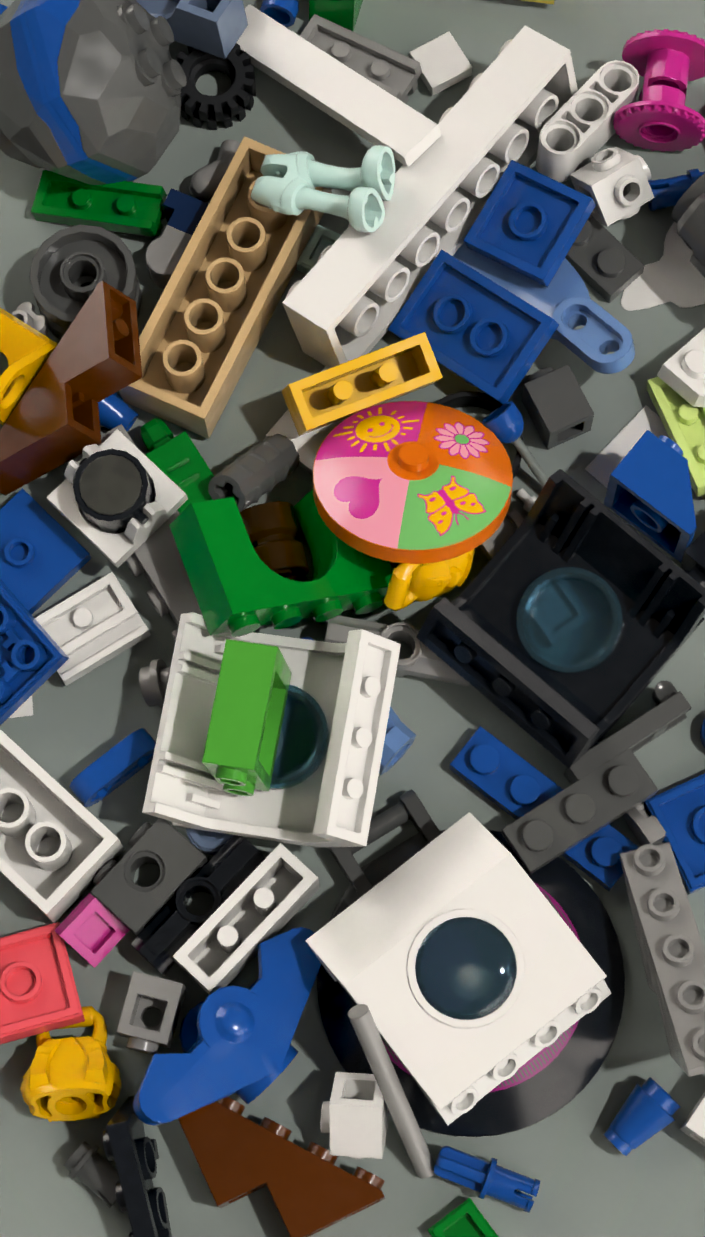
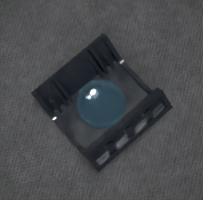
[416,469,705,768]

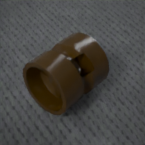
[240,501,309,581]

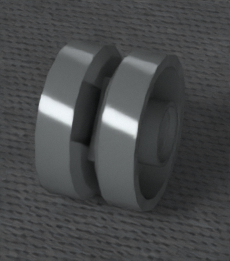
[29,225,142,340]

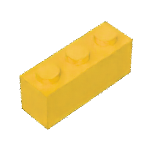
[281,332,443,436]

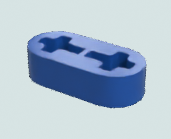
[69,728,156,807]

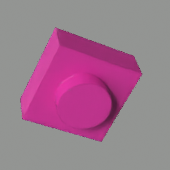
[54,893,129,968]

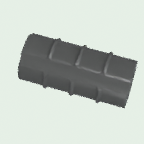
[208,434,299,512]

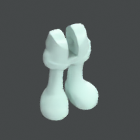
[251,145,395,233]

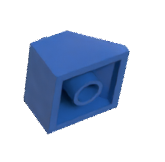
[604,430,697,563]

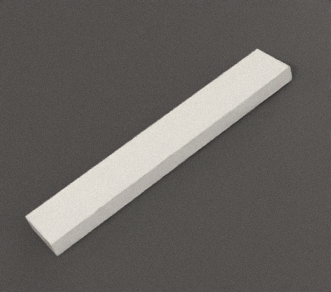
[237,4,442,167]

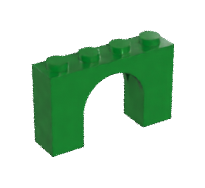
[169,489,393,637]

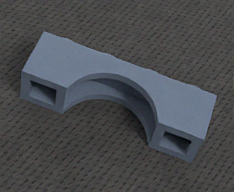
[136,0,248,59]

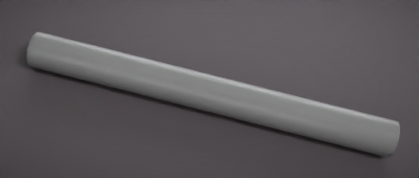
[348,1004,435,1179]

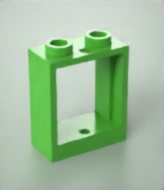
[202,639,292,796]

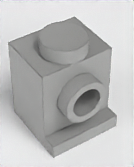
[116,971,187,1055]

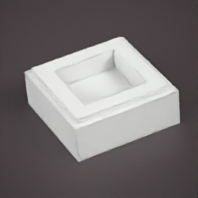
[409,31,473,96]

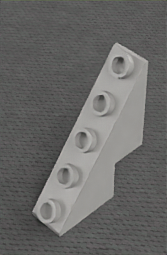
[619,842,705,1077]

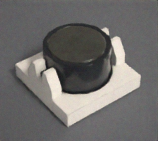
[46,429,188,568]

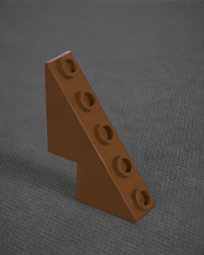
[0,281,142,496]
[178,1097,385,1237]

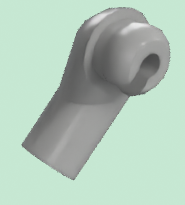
[189,140,240,202]

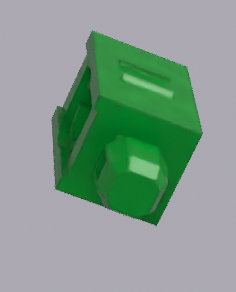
[141,418,214,514]

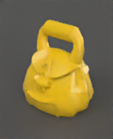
[384,549,475,611]
[20,1006,122,1122]

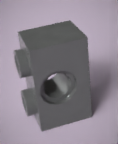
[91,818,208,937]

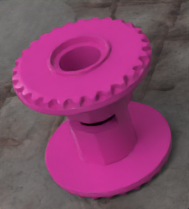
[613,29,705,152]

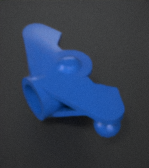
[133,927,321,1126]

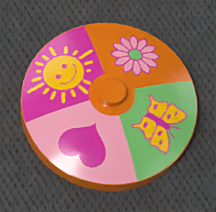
[313,401,513,564]

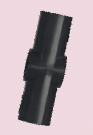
[131,835,266,976]

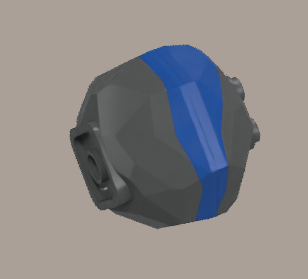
[0,0,187,185]

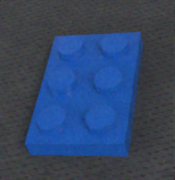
[388,249,559,405]

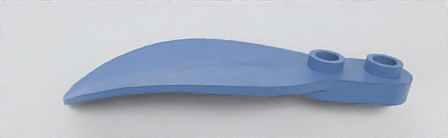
[453,243,635,374]

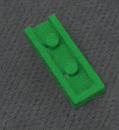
[31,170,167,237]

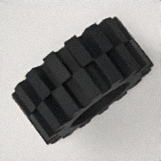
[176,43,256,130]

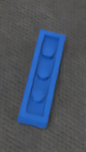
[449,726,639,891]

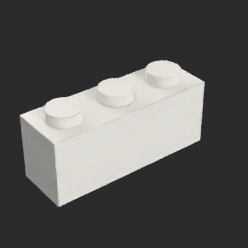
[172,843,320,995]

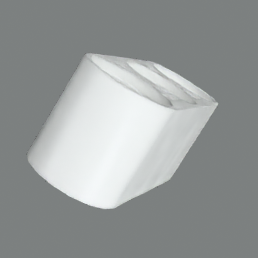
[536,60,639,182]

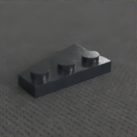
[103,1095,172,1237]

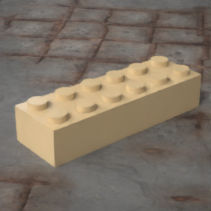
[119,136,332,439]

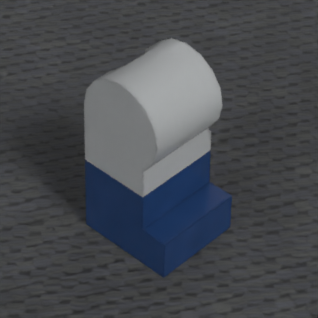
[145,188,208,289]

